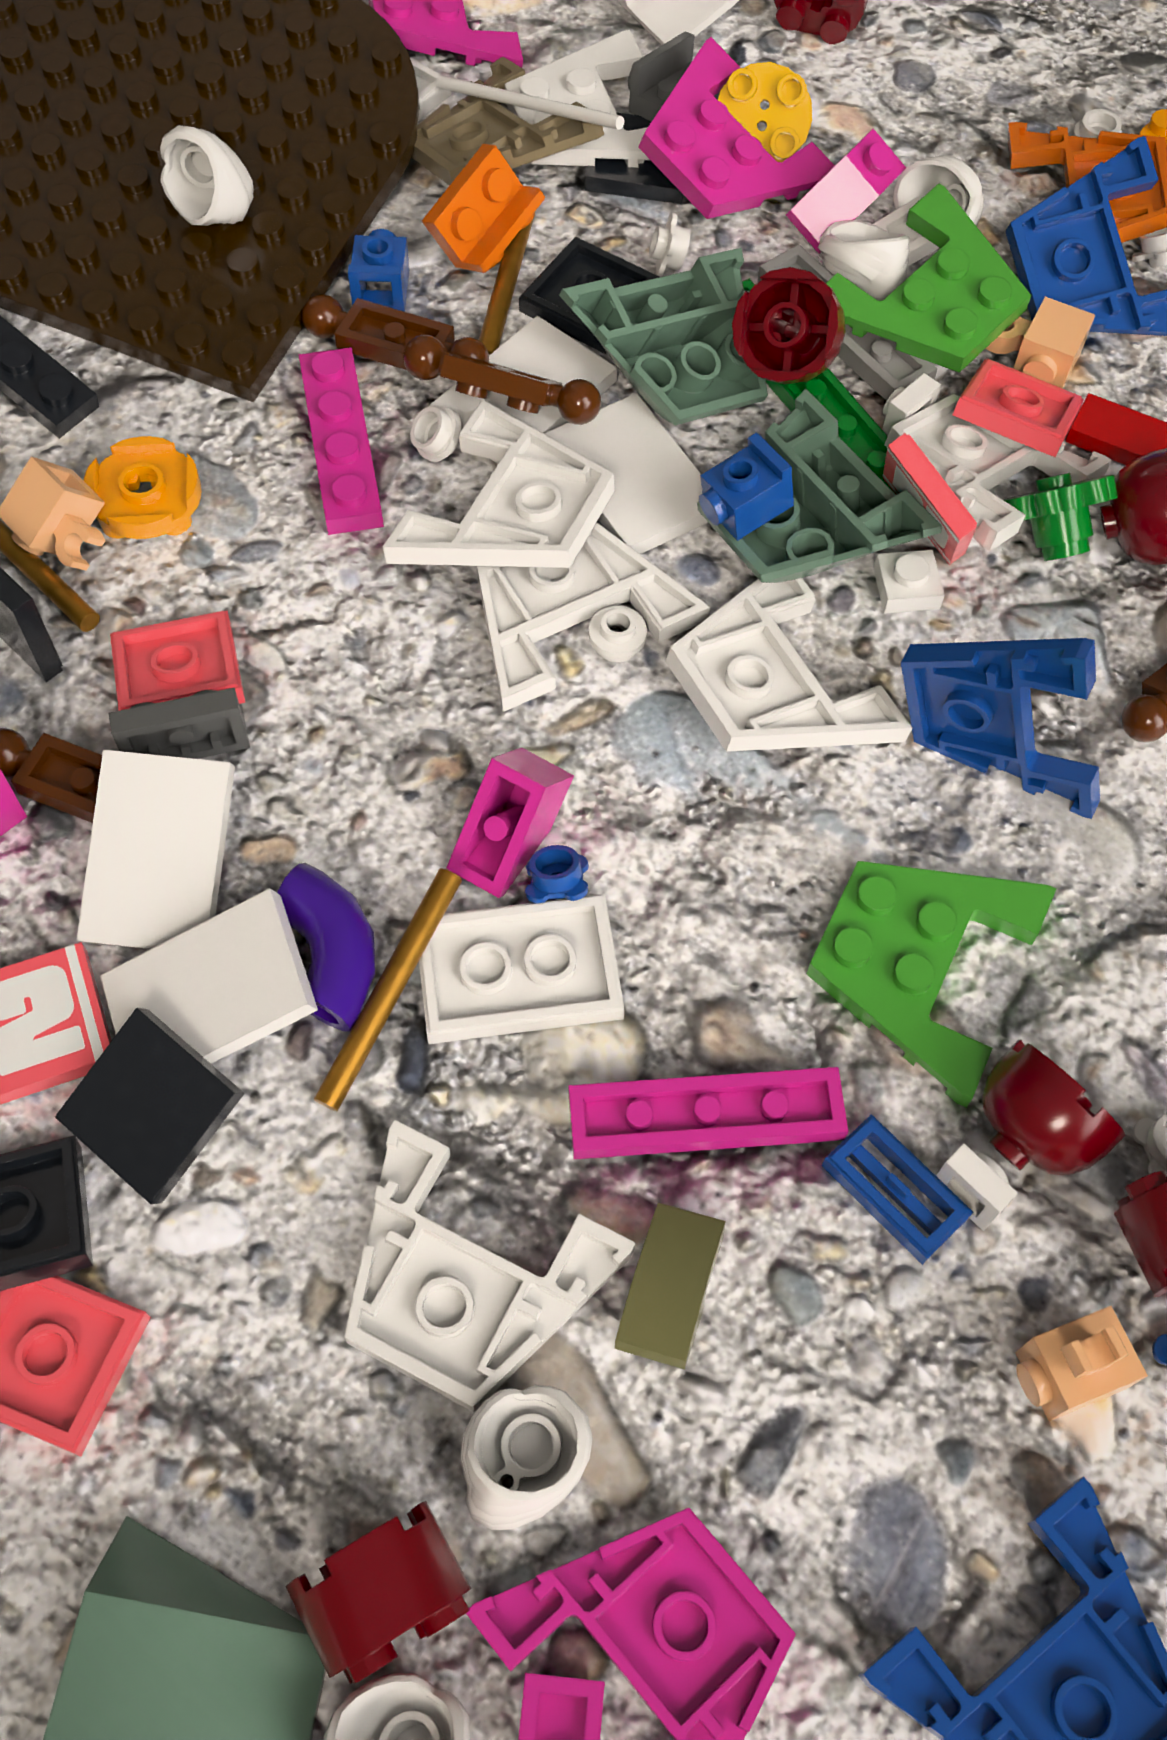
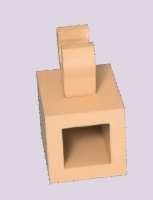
[985,297,1095,389]
[0,456,105,571]
[1015,1306,1148,1421]

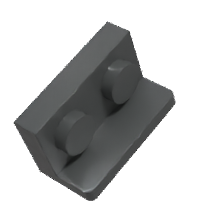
[628,31,720,122]
[108,687,250,759]

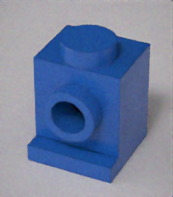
[348,229,410,312]
[699,432,794,541]

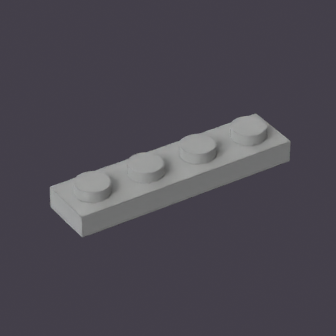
[757,244,938,401]

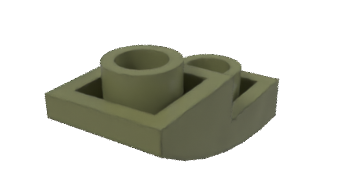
[614,1202,726,1370]

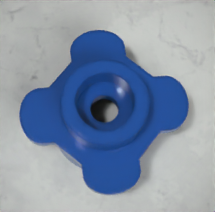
[525,845,589,904]

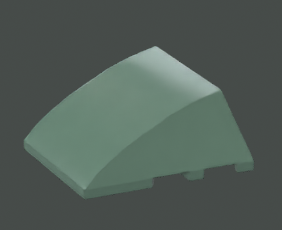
[559,247,768,426]
[697,389,942,583]
[43,1516,326,1740]

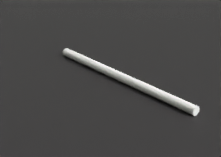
[436,75,624,130]

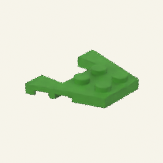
[826,183,1031,373]
[806,861,1057,1108]

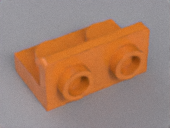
[422,144,545,273]

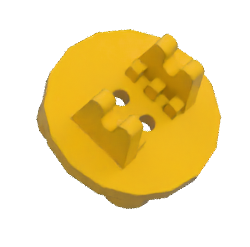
[718,62,812,162]

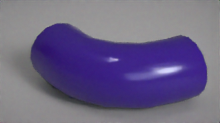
[277,863,376,1032]

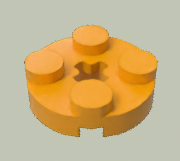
[84,436,202,539]

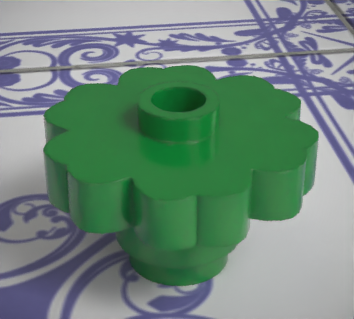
[1003,473,1118,561]

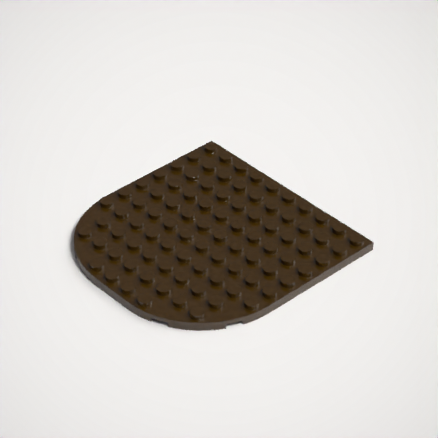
[0,0,420,403]

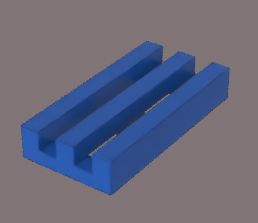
[821,1114,974,1265]

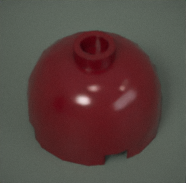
[732,267,846,385]
[1100,448,1167,565]
[982,1039,1125,1175]

